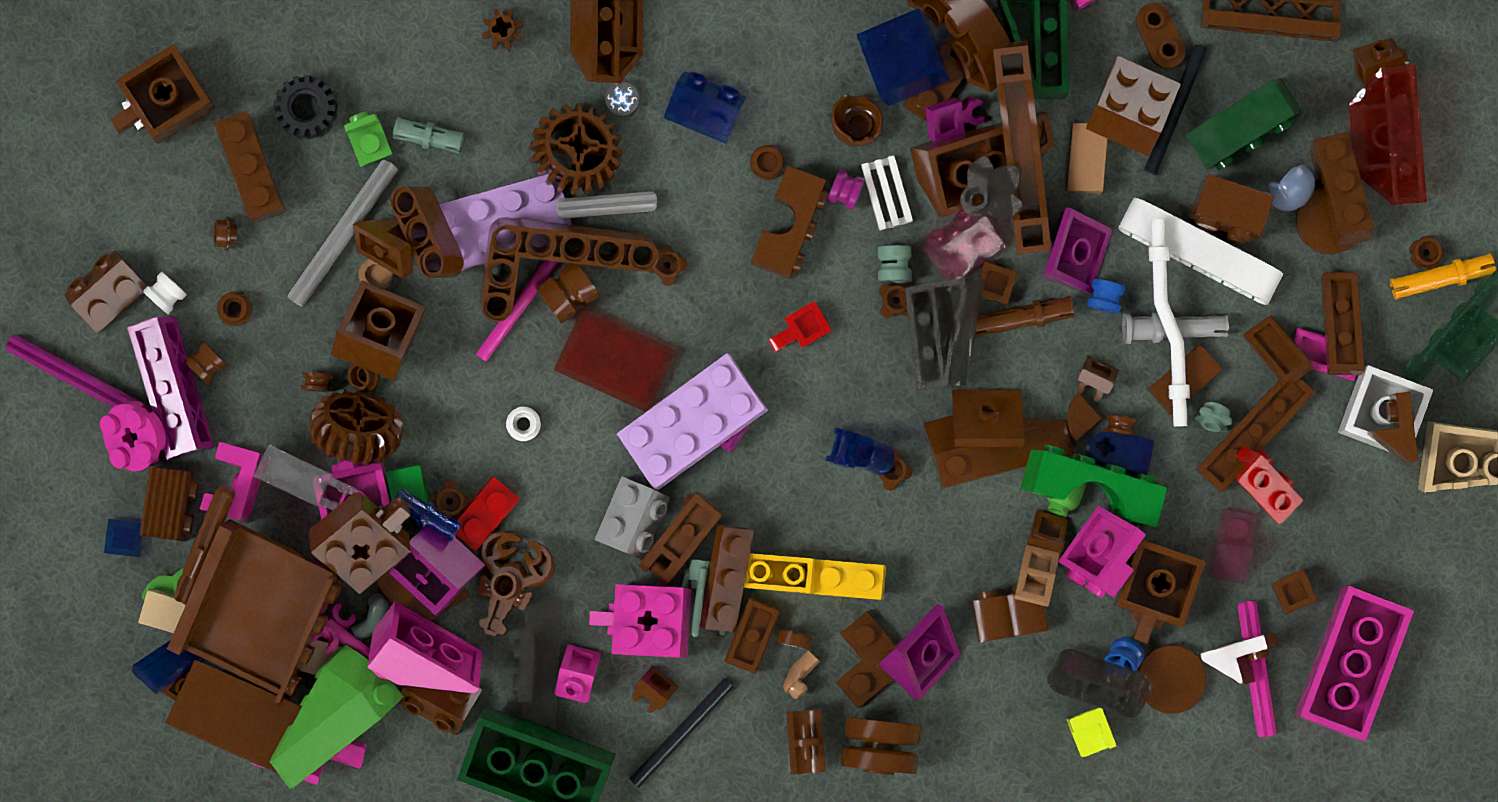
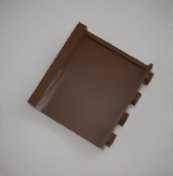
[167,519,342,704]

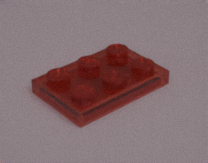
[554,308,676,413]

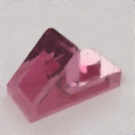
[1209,509,1257,584]

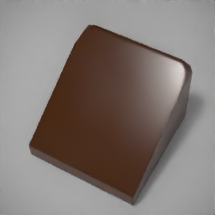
[1026,509,1070,553]

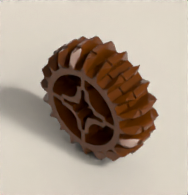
[530,103,623,196]
[309,389,403,466]

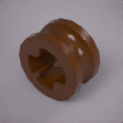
[301,372,333,392]
[1104,415,1137,437]

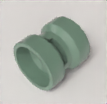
[877,245,912,283]

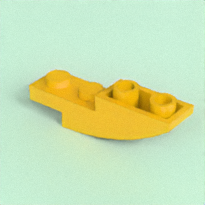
[744,553,886,600]

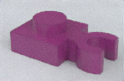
[925,96,985,143]

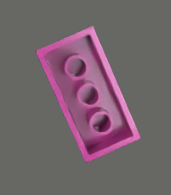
[1294,586,1414,741]

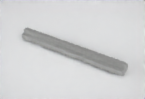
[288,159,398,307]

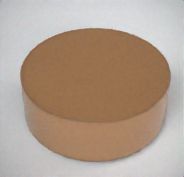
[358,259,394,290]

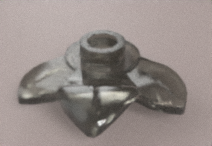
[961,156,1024,220]

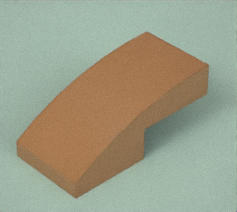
[1014,545,1060,607]

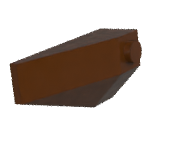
[910,112,1055,217]
[923,415,1074,490]

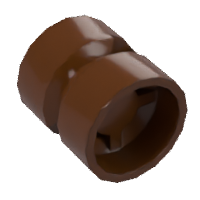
[535,263,600,324]

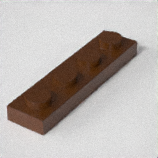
[1195,378,1315,493]

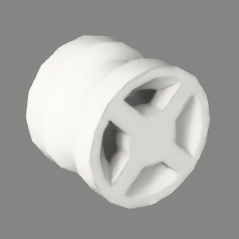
[143,271,187,315]

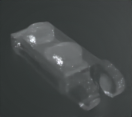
[254,445,356,510]

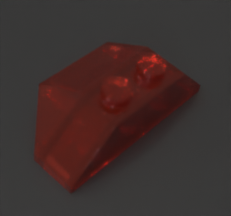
[1348,64,1427,205]

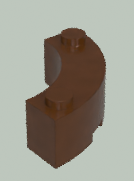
[908,0,1010,92]

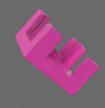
[200,442,268,523]

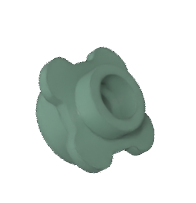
[1195,402,1232,432]

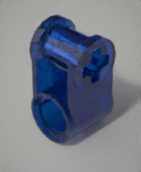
[825,428,895,474]
[1085,432,1155,475]

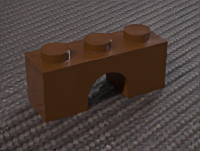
[214,111,286,224]
[1310,132,1374,248]
[751,166,829,279]

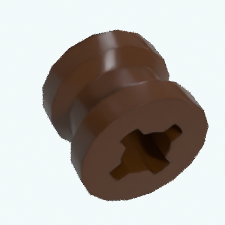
[184,342,228,385]

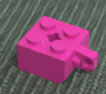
[313,458,391,519]
[589,584,691,658]

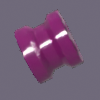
[828,169,865,210]

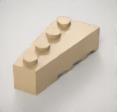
[1418,421,1498,493]

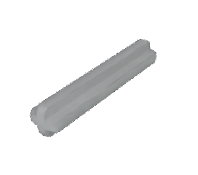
[556,191,657,219]

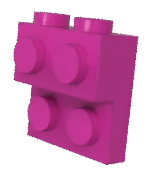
[1058,506,1146,599]

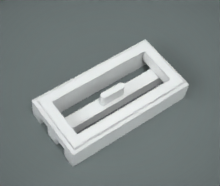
[861,155,913,231]

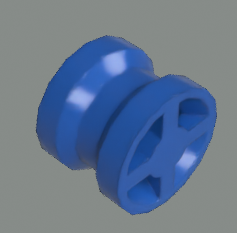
[1087,279,1126,314]
[1103,637,1145,681]

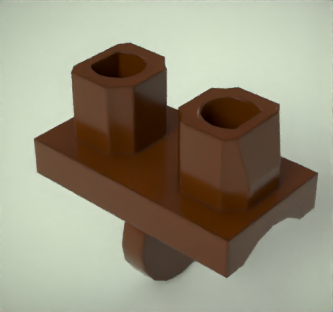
[786,709,826,775]

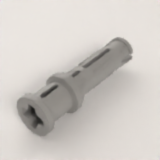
[1122,313,1229,344]

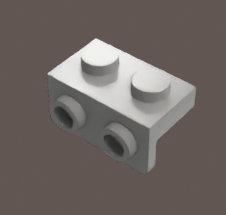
[595,476,670,560]

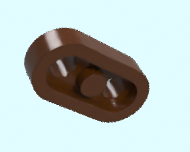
[1136,3,1185,70]

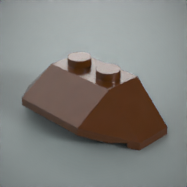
[570,0,643,85]

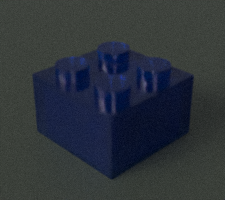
[856,8,951,106]

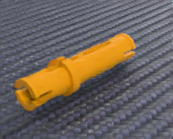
[1390,253,1496,300]

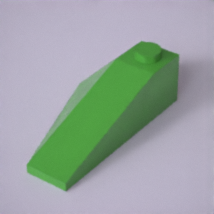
[269,645,403,789]

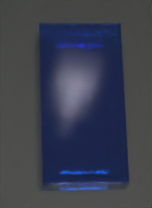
[132,640,205,694]

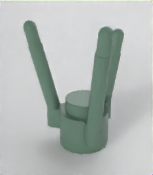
[680,560,726,637]

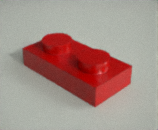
[448,476,520,551]

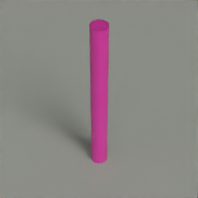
[476,260,559,362]

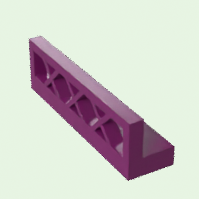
[127,316,215,459]

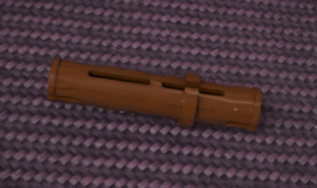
[969,296,1074,338]

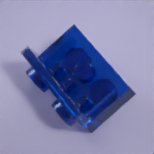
[663,72,746,144]

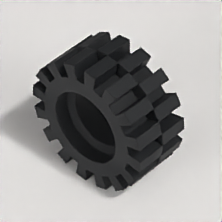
[273,75,338,140]

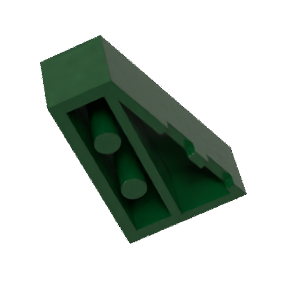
[996,0,1069,99]
[1185,78,1303,171]

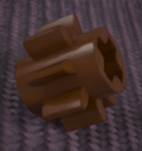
[482,8,524,52]

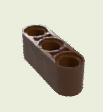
[391,187,464,278]

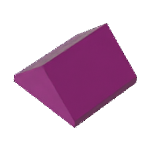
[1041,208,1113,294]
[879,604,961,700]

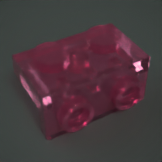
[919,206,1005,286]

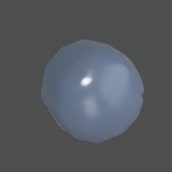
[1263,165,1316,212]

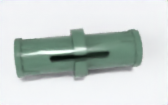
[393,117,465,154]

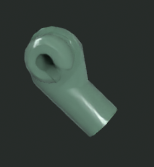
[351,593,391,641]

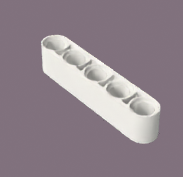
[1118,198,1283,305]

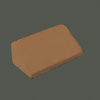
[1067,123,1108,194]

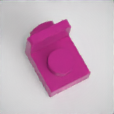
[555,644,601,703]

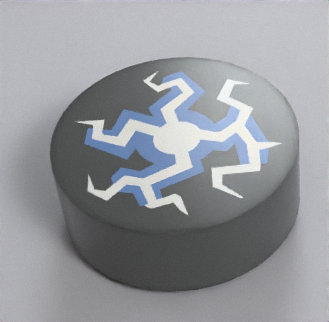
[605,82,639,117]

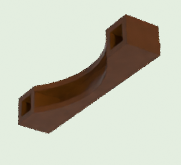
[993,40,1051,255]

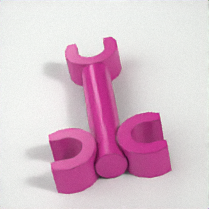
[312,603,370,660]

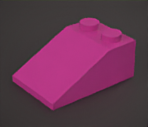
[367,601,483,693]

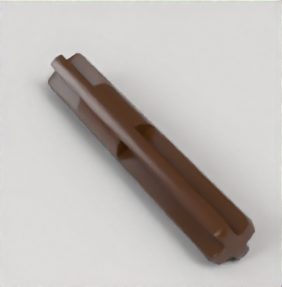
[174,485,235,605]

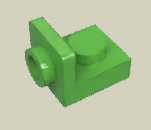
[344,111,393,168]

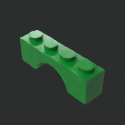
[1020,445,1167,528]

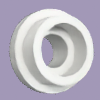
[506,407,541,441]

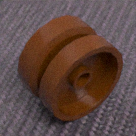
[841,717,922,775]

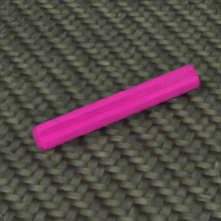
[1237,601,1276,738]

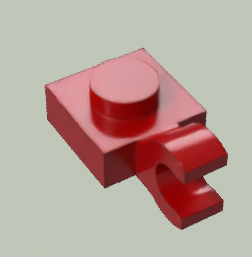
[768,301,832,353]

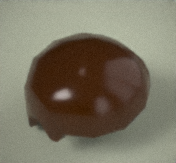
[830,94,884,147]

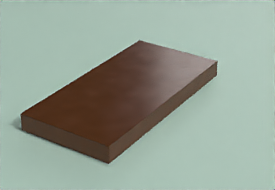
[165,660,302,774]

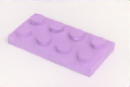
[439,174,576,270]
[617,353,768,491]

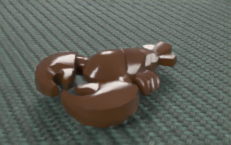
[478,532,556,636]

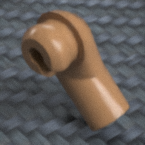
[783,650,820,699]

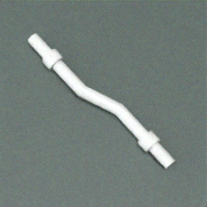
[1149,219,1190,427]

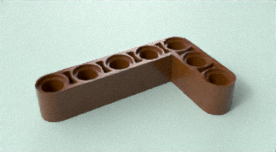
[480,217,659,322]

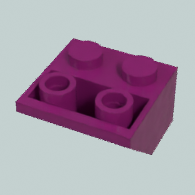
[388,518,485,616]

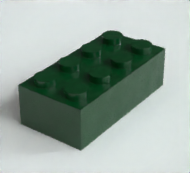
[457,706,616,802]

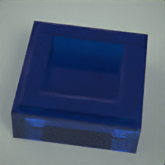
[104,519,143,558]

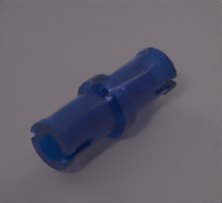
[394,487,462,542]

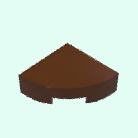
[1067,393,1101,442]

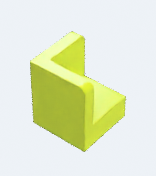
[1066,707,1116,757]

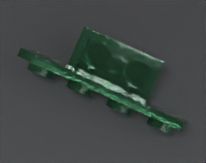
[1404,271,1498,384]

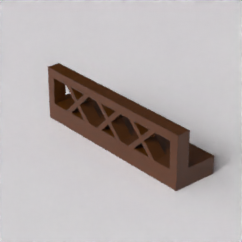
[1200,0,1342,42]

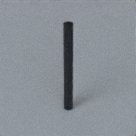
[1144,45,1207,175]
[629,678,734,788]

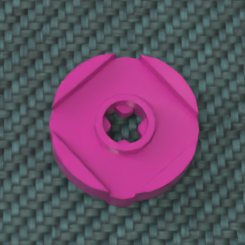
[100,401,166,471]

